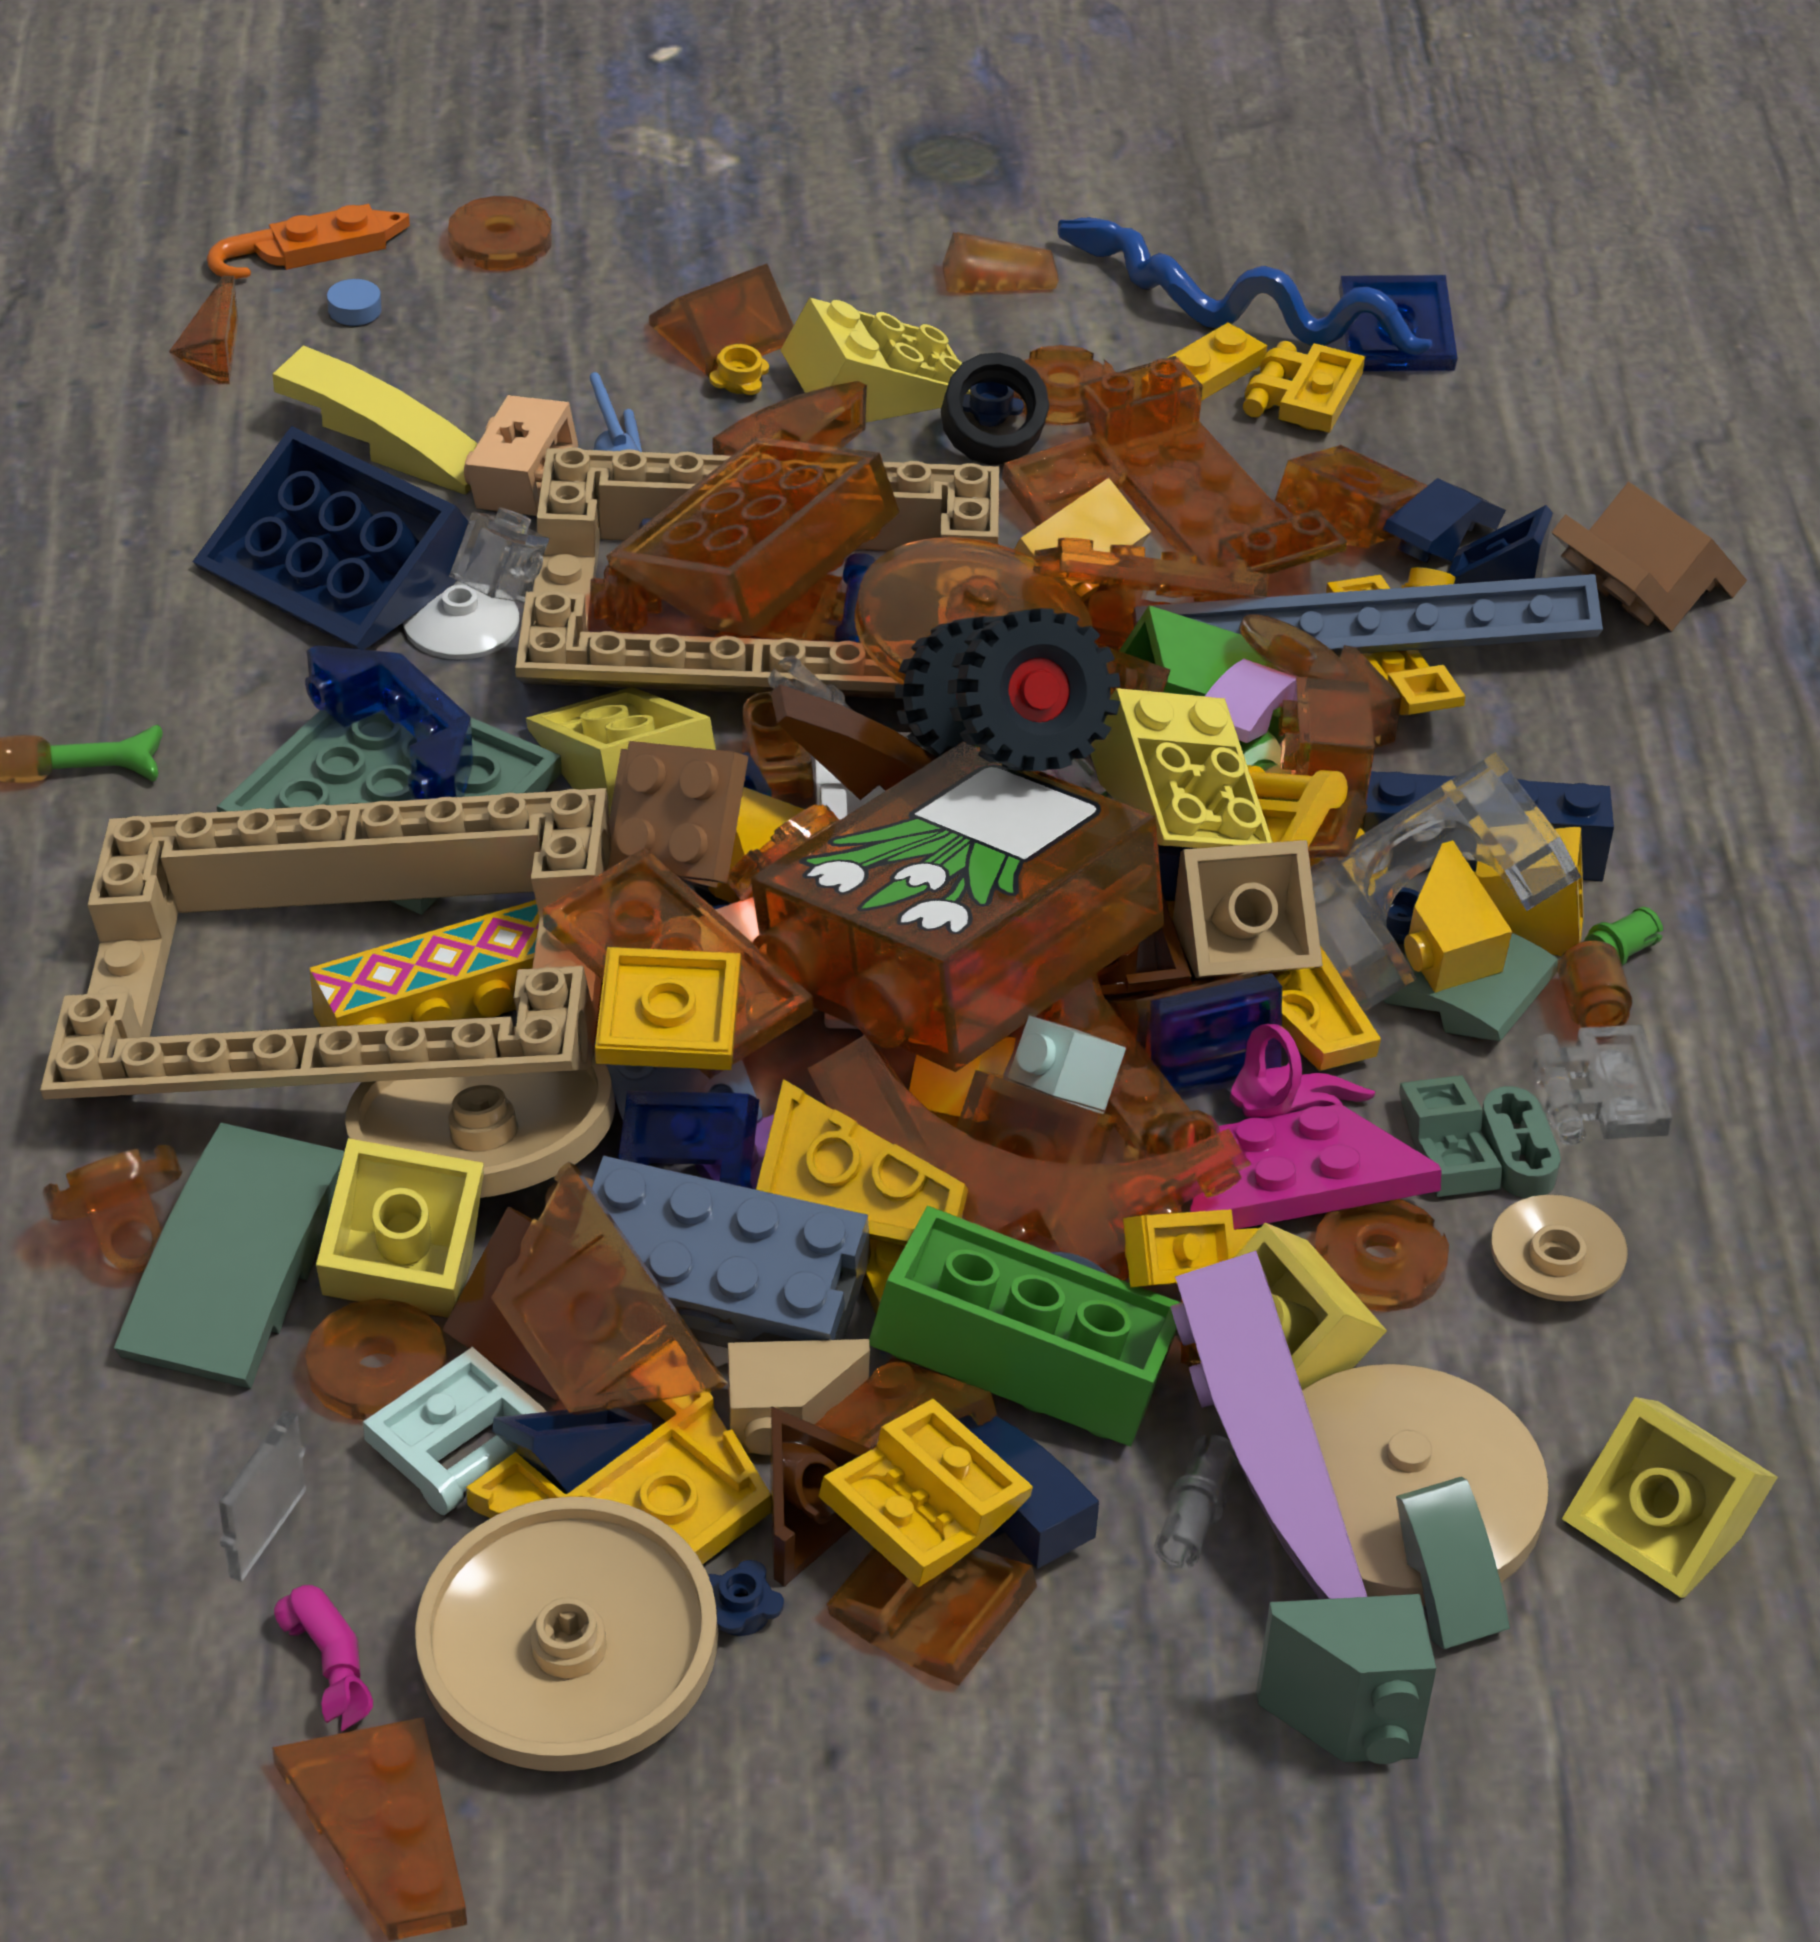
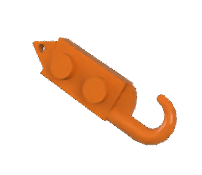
[207,204,410,279]

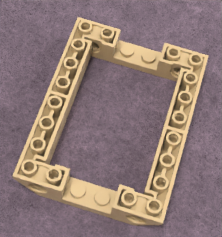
[515,447,999,699]
[40,788,613,1100]

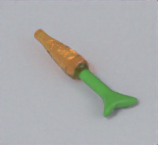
[0,724,163,783]

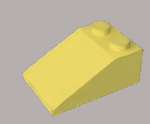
[526,687,716,817]

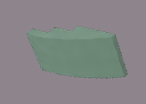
[114,1123,345,1389]

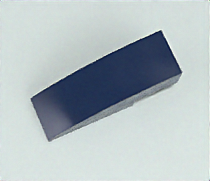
[952,1405,1099,1569]

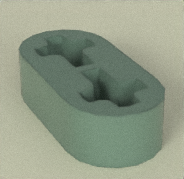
[1481,1086,1561,1198]

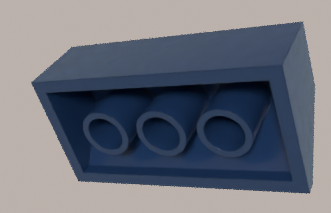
[1355,771,1614,881]

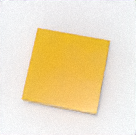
[595,947,741,1070]

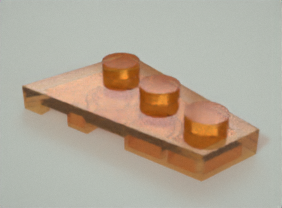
[272,1717,467,1941]

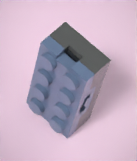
[572,1156,871,1348]

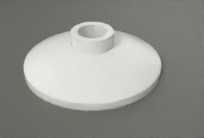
[403,581,519,660]

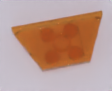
[491,1162,728,1415]

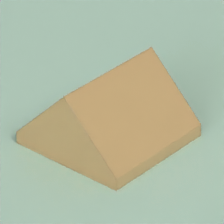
[1173,840,1323,978]

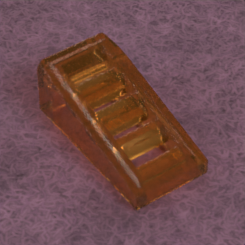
[943,232,1059,293]

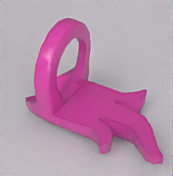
[1230,1024,1375,1118]

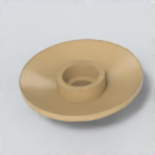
[1491,1195,1628,1301]

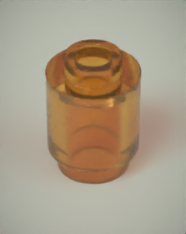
[1557,941,1633,1036]

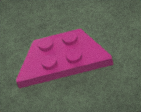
[1190,1104,1441,1230]

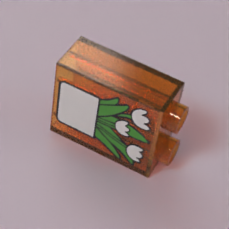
[750,741,1164,1072]

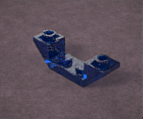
[305,646,473,800]

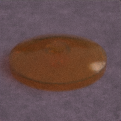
[854,537,1093,684]

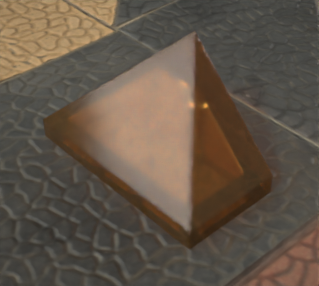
[169,276,238,384]

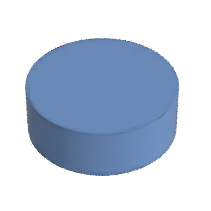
[327,279,382,326]

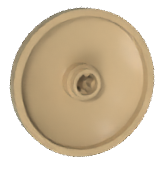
[345,1027,615,1198]
[1302,1364,1548,1606]
[415,1497,718,1771]

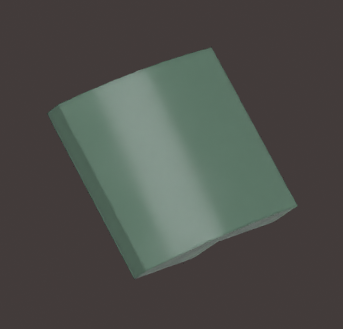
[1380,933,1560,1041]

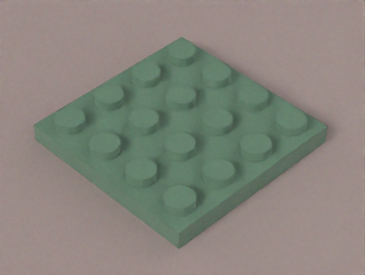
[217,671,562,915]

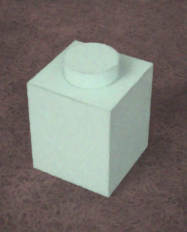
[1008,1015,1126,1110]

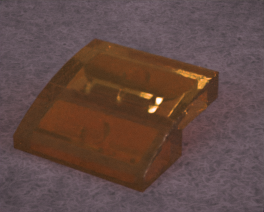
[827,1547,1037,1686]

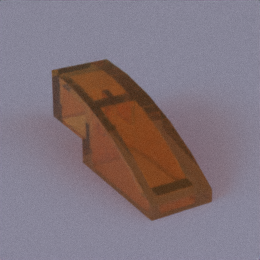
[713,381,867,460]

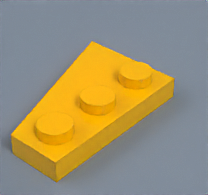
[756,1079,968,1246]

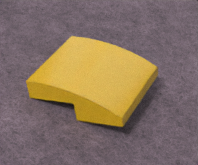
[818,1399,1033,1587]

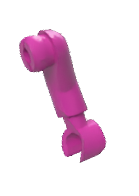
[274,1585,373,1732]

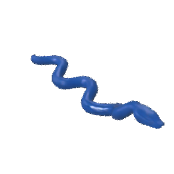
[1058,217,1433,355]

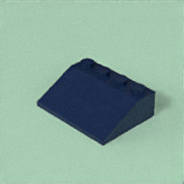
[192,426,485,652]

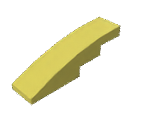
[273,345,478,495]

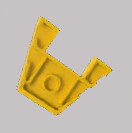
[466,1338,771,1564]

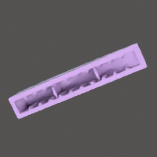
[1170,1251,1368,1599]

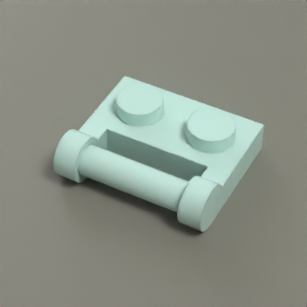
[363,1347,547,1515]

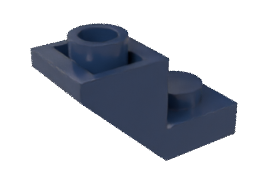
[1383,478,1506,563]

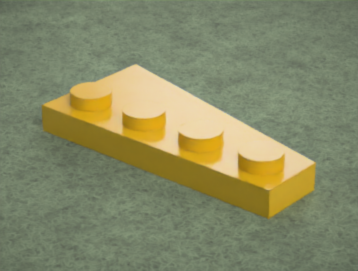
[1165,900,1381,1071]

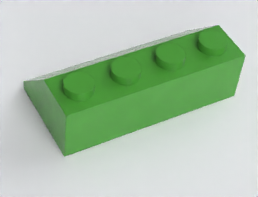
[869,1205,1181,1447]

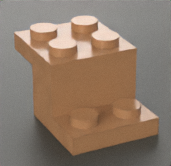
[1551,481,1747,632]
[608,741,749,888]

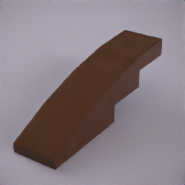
[771,684,963,813]

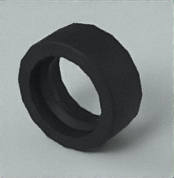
[940,352,1050,465]

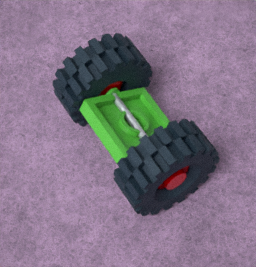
[895,608,1121,772]

